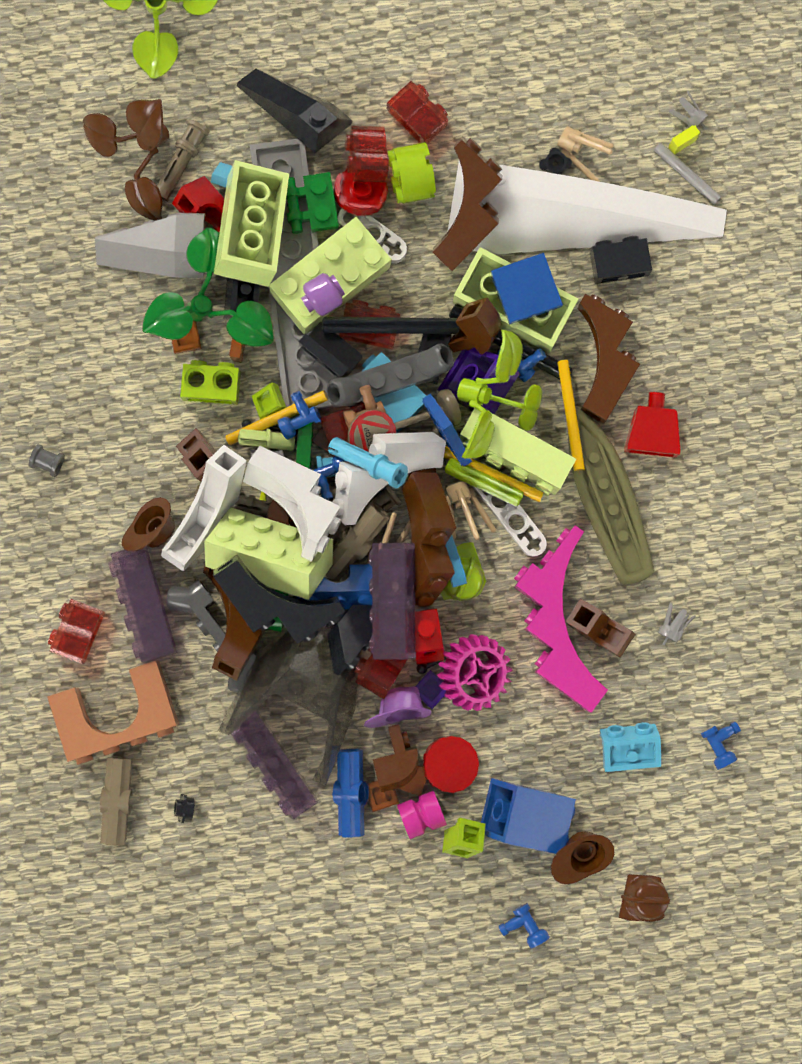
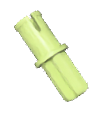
[238,429,295,451]

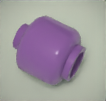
[301,273,345,316]

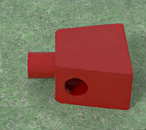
[624,392,681,458]
[408,608,444,665]

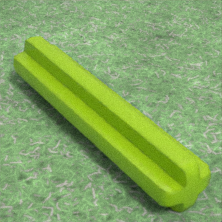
[445,458,524,506]

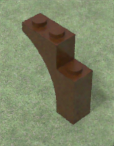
[432,136,503,271]
[577,293,640,424]
[402,472,457,607]
[203,565,266,681]

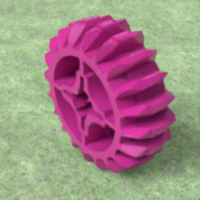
[437,634,513,711]

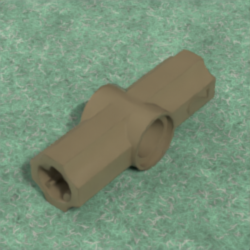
[326,502,390,582]
[100,757,133,845]

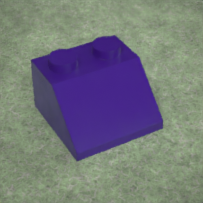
[437,347,520,414]

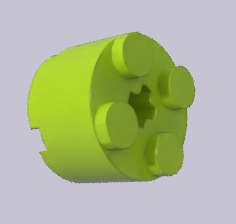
[387,142,436,204]

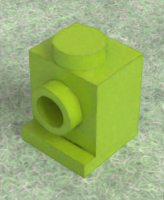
[442,817,486,858]

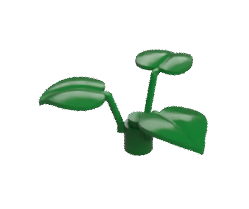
[142,228,274,347]

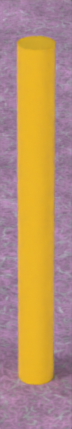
[557,360,585,471]
[225,390,329,445]
[444,446,544,502]

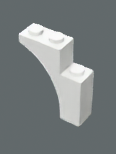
[332,432,446,525]
[161,445,247,572]
[243,446,341,562]

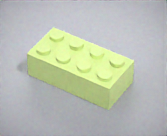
[214,160,289,287]
[269,217,392,334]
[453,247,578,354]
[460,408,576,496]
[204,507,333,600]

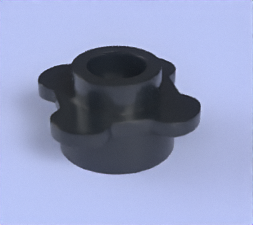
[539,148,572,175]
[174,794,195,823]

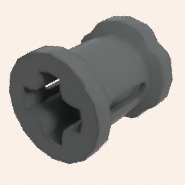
[28,444,65,477]

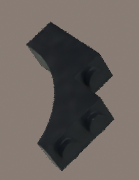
[213,555,345,644]

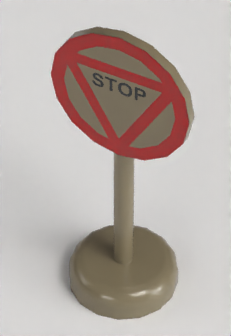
[348,389,461,452]

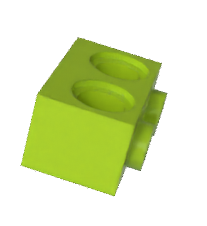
[180,360,241,405]

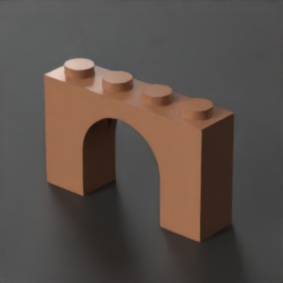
[47,661,179,765]

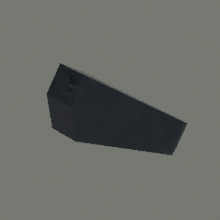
[237,68,353,153]

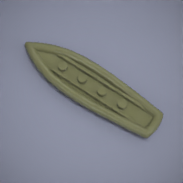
[568,407,654,585]

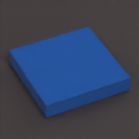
[491,253,563,325]
[422,394,472,466]

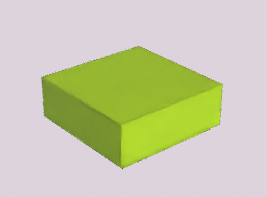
[251,382,286,419]

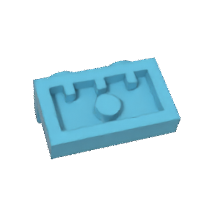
[600,722,661,772]

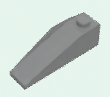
[95,213,205,278]

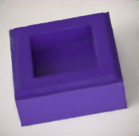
[415,670,446,709]

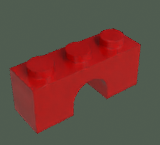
[172,176,224,233]

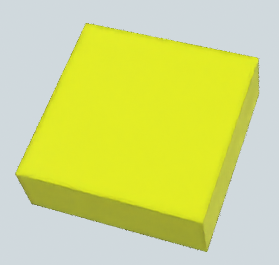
[668,125,700,155]

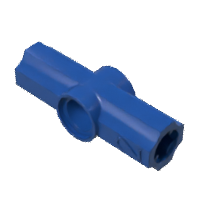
[332,748,369,838]

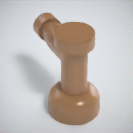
[343,385,386,429]

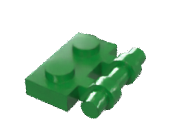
[286,172,339,234]

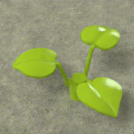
[103,0,218,79]
[457,330,542,459]

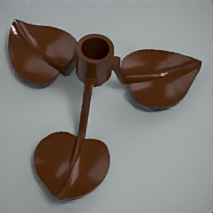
[83,99,169,221]

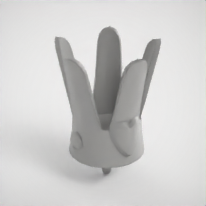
[669,91,708,130]
[657,602,696,645]

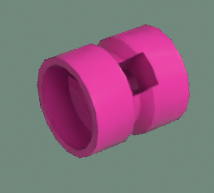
[397,790,447,839]

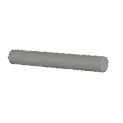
[654,142,721,205]

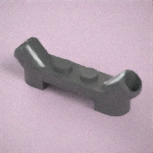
[327,344,454,408]
[166,579,265,693]

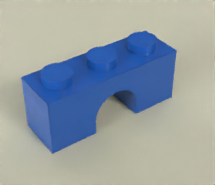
[293,564,381,609]

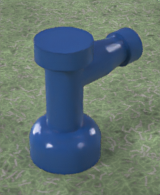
[496,348,546,382]
[278,391,322,440]
[310,456,345,501]
[701,722,741,770]
[498,903,550,949]

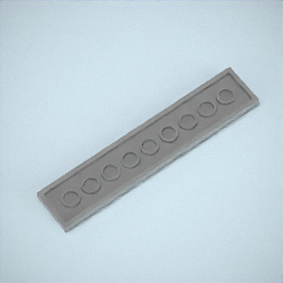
[250,139,338,410]

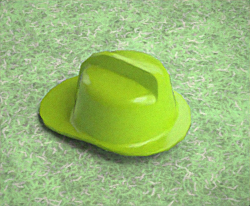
[440,542,487,601]

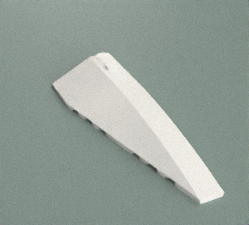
[448,161,727,255]

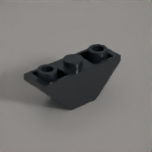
[327,605,393,675]

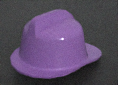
[364,687,432,728]

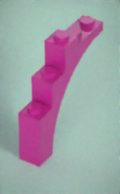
[514,525,608,713]

